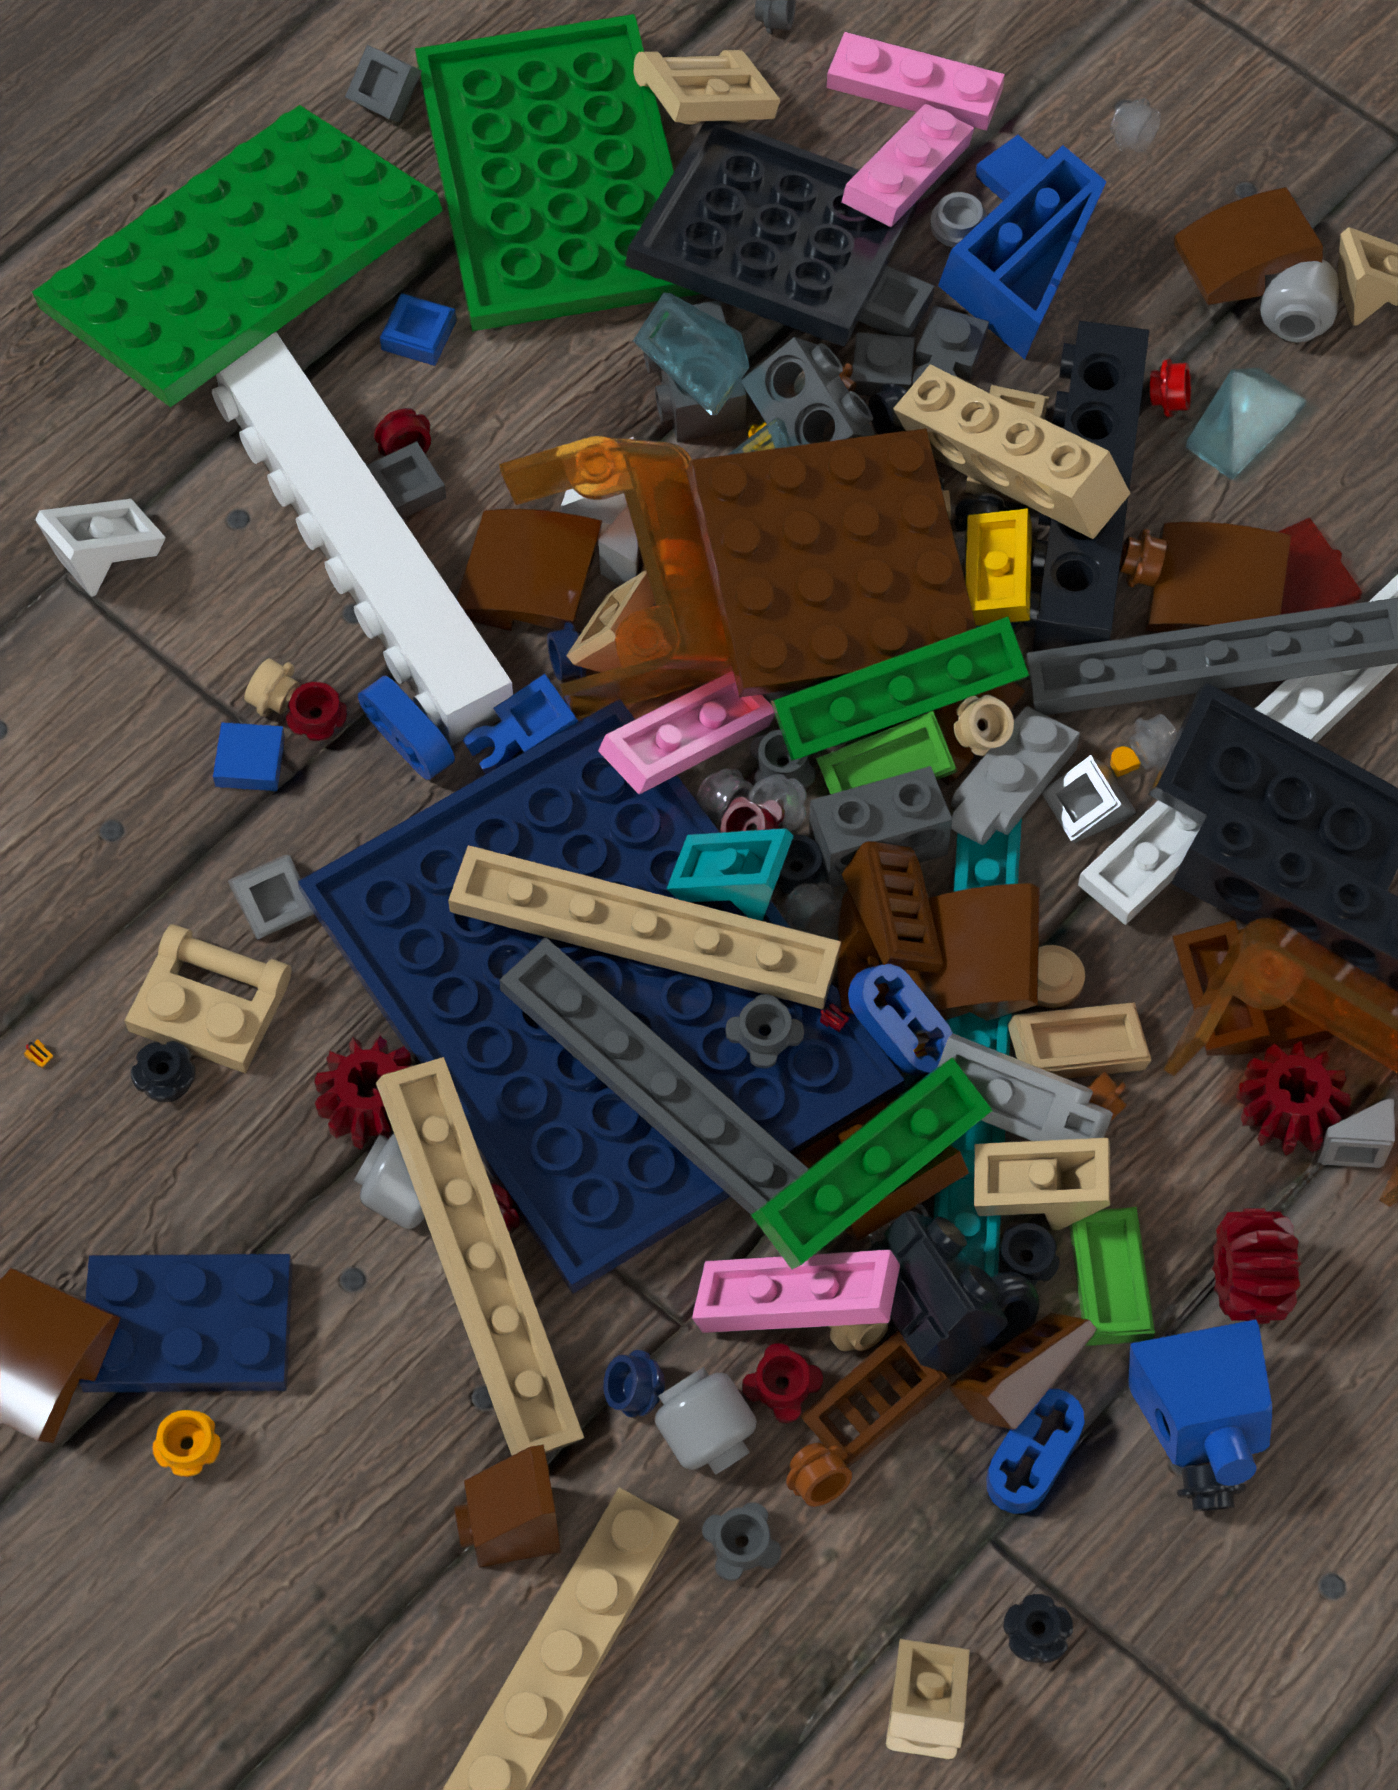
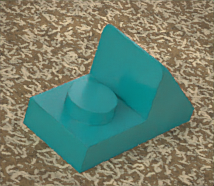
[667,828,794,921]

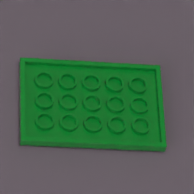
[415,14,700,332]
[32,105,443,408]

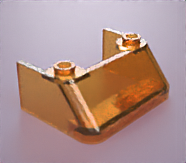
[499,436,733,720]
[1163,918,1398,1207]

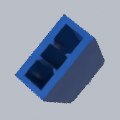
[1129,1319,1272,1486]

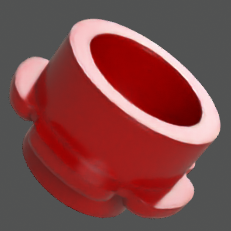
[1150,359,1191,417]

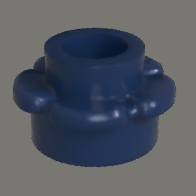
[547,622,587,681]
[603,1350,665,1418]

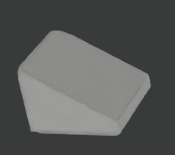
[598,499,643,585]
[1042,755,1136,843]
[228,855,314,939]
[1317,1099,1395,1168]

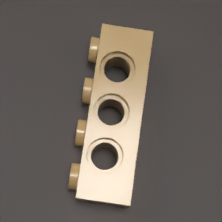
[893,364,1131,539]

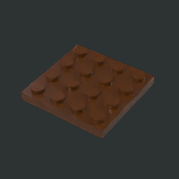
[687,428,976,698]

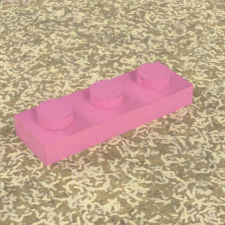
[827,32,1005,131]
[842,103,974,227]
[598,671,775,795]
[692,1250,900,1333]

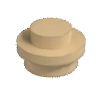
[1038,945,1085,1008]

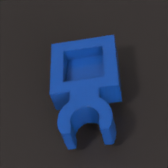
[463,674,578,775]

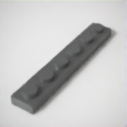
[1027,597,1398,715]
[499,937,808,1214]

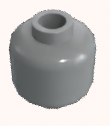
[1260,259,1339,342]
[353,1134,425,1229]
[655,1367,757,1475]

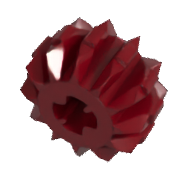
[314,1035,412,1150]
[1236,1040,1351,1156]
[1212,1208,1301,1324]

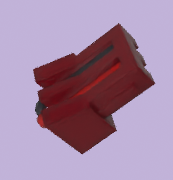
[820,1003,849,1032]

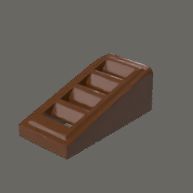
[842,841,943,973]
[949,1313,1097,1430]
[800,1330,952,1467]

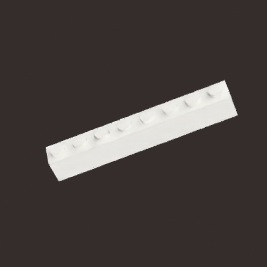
[212,332,513,746]

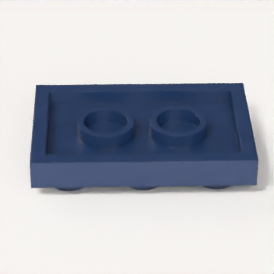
[79,1254,293,1392]

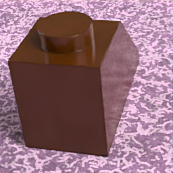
[454,1444,561,1567]

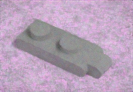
[951,706,1080,845]
[938,1034,1113,1141]

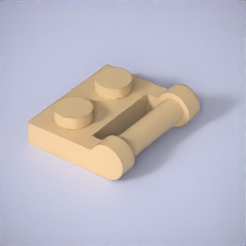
[634,50,780,125]
[124,924,292,1074]

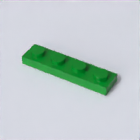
[771,617,1029,761]
[751,1057,993,1270]

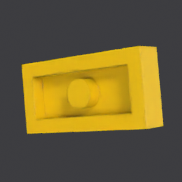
[965,508,1032,626]

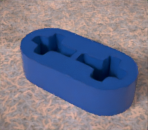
[358,675,455,780]
[848,964,953,1075]
[986,1388,1085,1514]

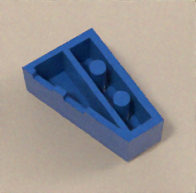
[938,145,1107,360]

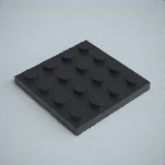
[625,121,920,347]

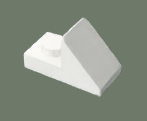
[35,499,166,597]

